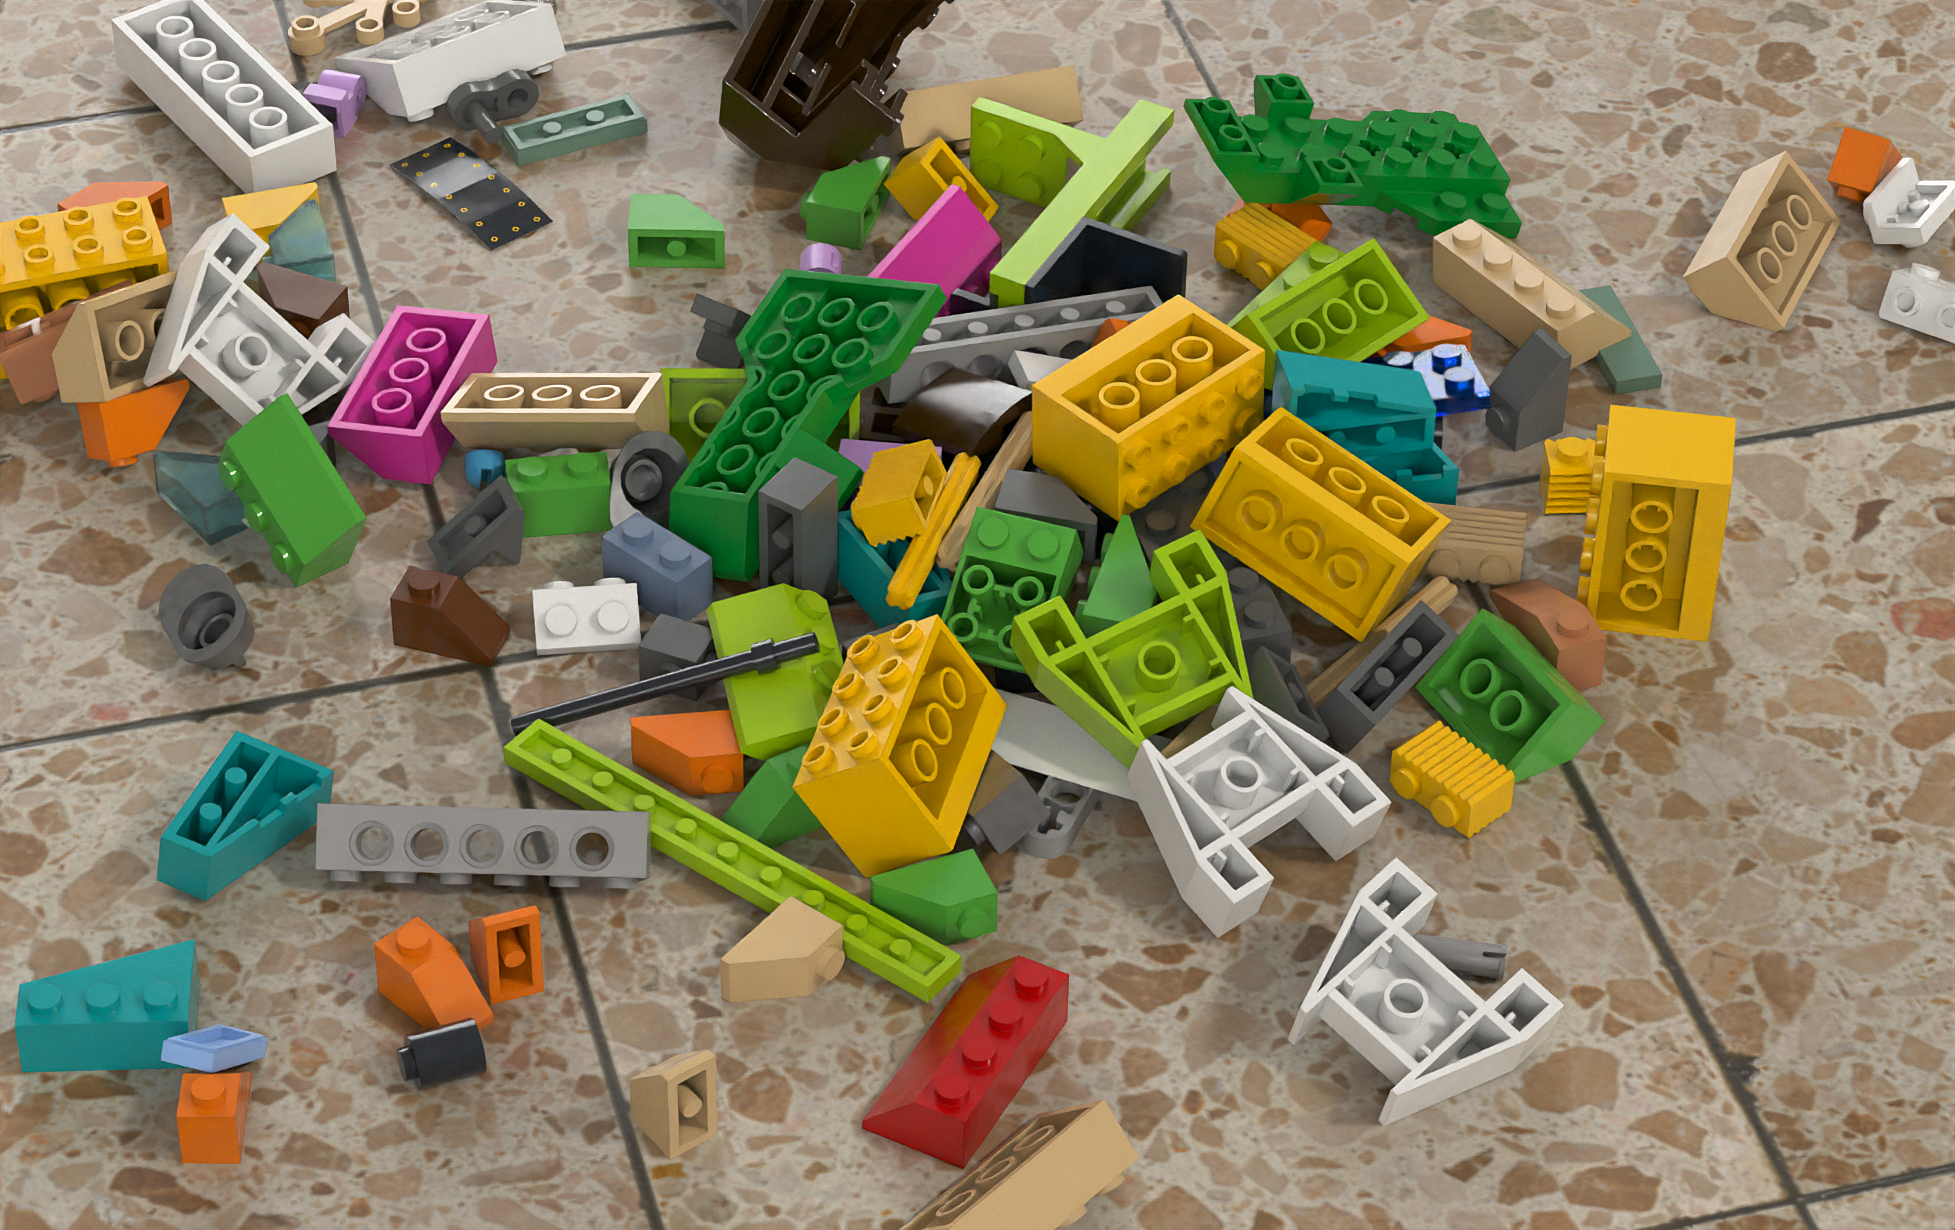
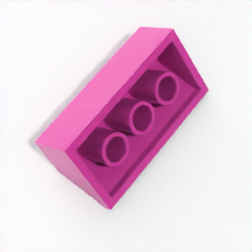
[867,184,1002,318]
[327,305,498,484]

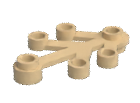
[288,0,430,56]

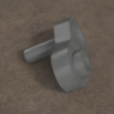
[446,69,539,144]

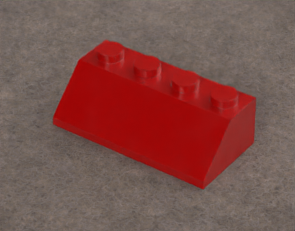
[862,955,1069,1169]

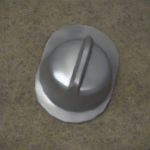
[609,431,689,530]
[158,563,255,669]

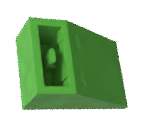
[941,507,1083,674]
[1074,514,1157,639]

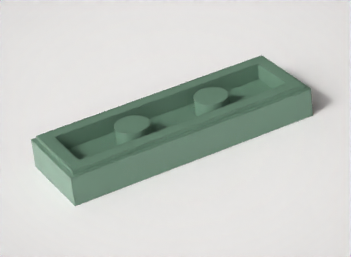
[500,94,648,167]
[1578,285,1663,395]

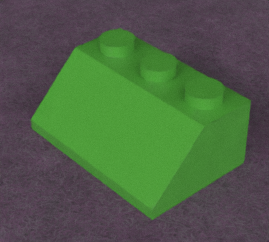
[218,393,367,588]
[1415,608,1606,783]

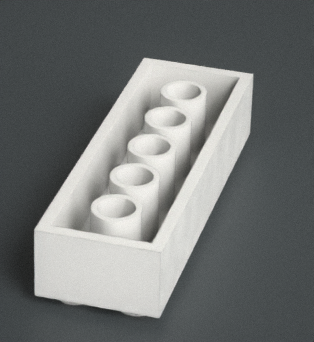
[111,0,337,194]

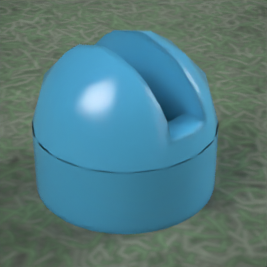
[464,449,505,489]

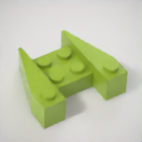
[1010,529,1253,770]

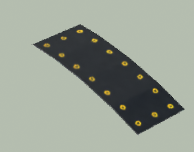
[389,137,553,251]

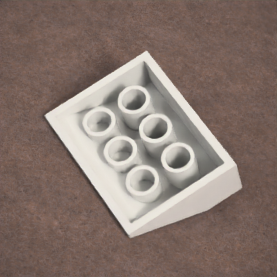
[334,0,567,122]

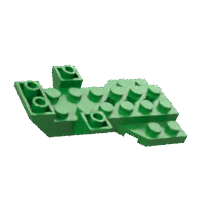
[1183,73,1522,238]
[669,269,947,582]

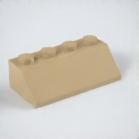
[883,65,1084,155]
[1683,151,1842,332]
[1433,219,1632,370]
[52,269,183,403]
[440,373,670,453]
[899,1099,1139,1230]

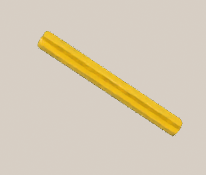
[885,452,982,610]

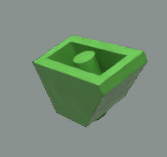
[800,156,891,251]
[628,194,725,268]
[721,741,823,849]
[870,849,998,945]

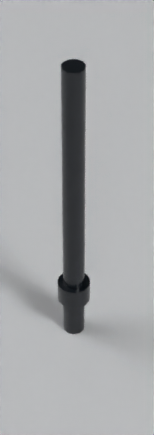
[511,632,820,736]

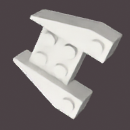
[143,213,375,426]
[1126,686,1391,938]
[1288,857,1564,1126]

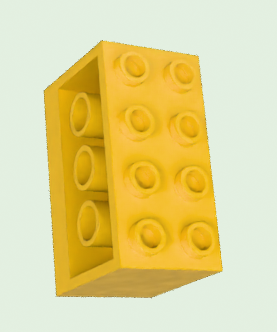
[0,196,169,379]
[1032,294,1265,521]
[1577,405,1736,642]
[1190,406,1451,643]
[792,614,1008,878]

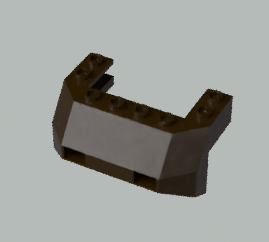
[719,0,955,171]

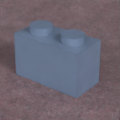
[601,511,713,621]

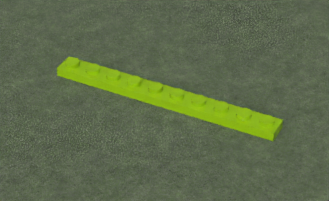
[503,718,962,1003]

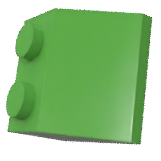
[504,452,613,538]

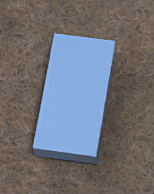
[161,1024,268,1073]

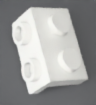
[1863,158,1955,248]
[1879,263,1955,343]
[532,578,641,656]

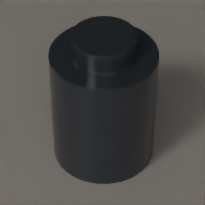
[396,1017,487,1090]

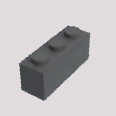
[758,457,838,603]
[1317,600,1459,754]

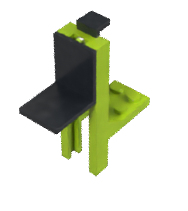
[949,97,1188,316]

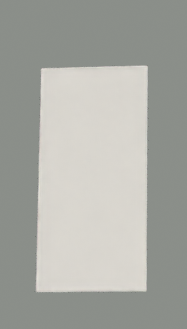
[991,688,1172,802]

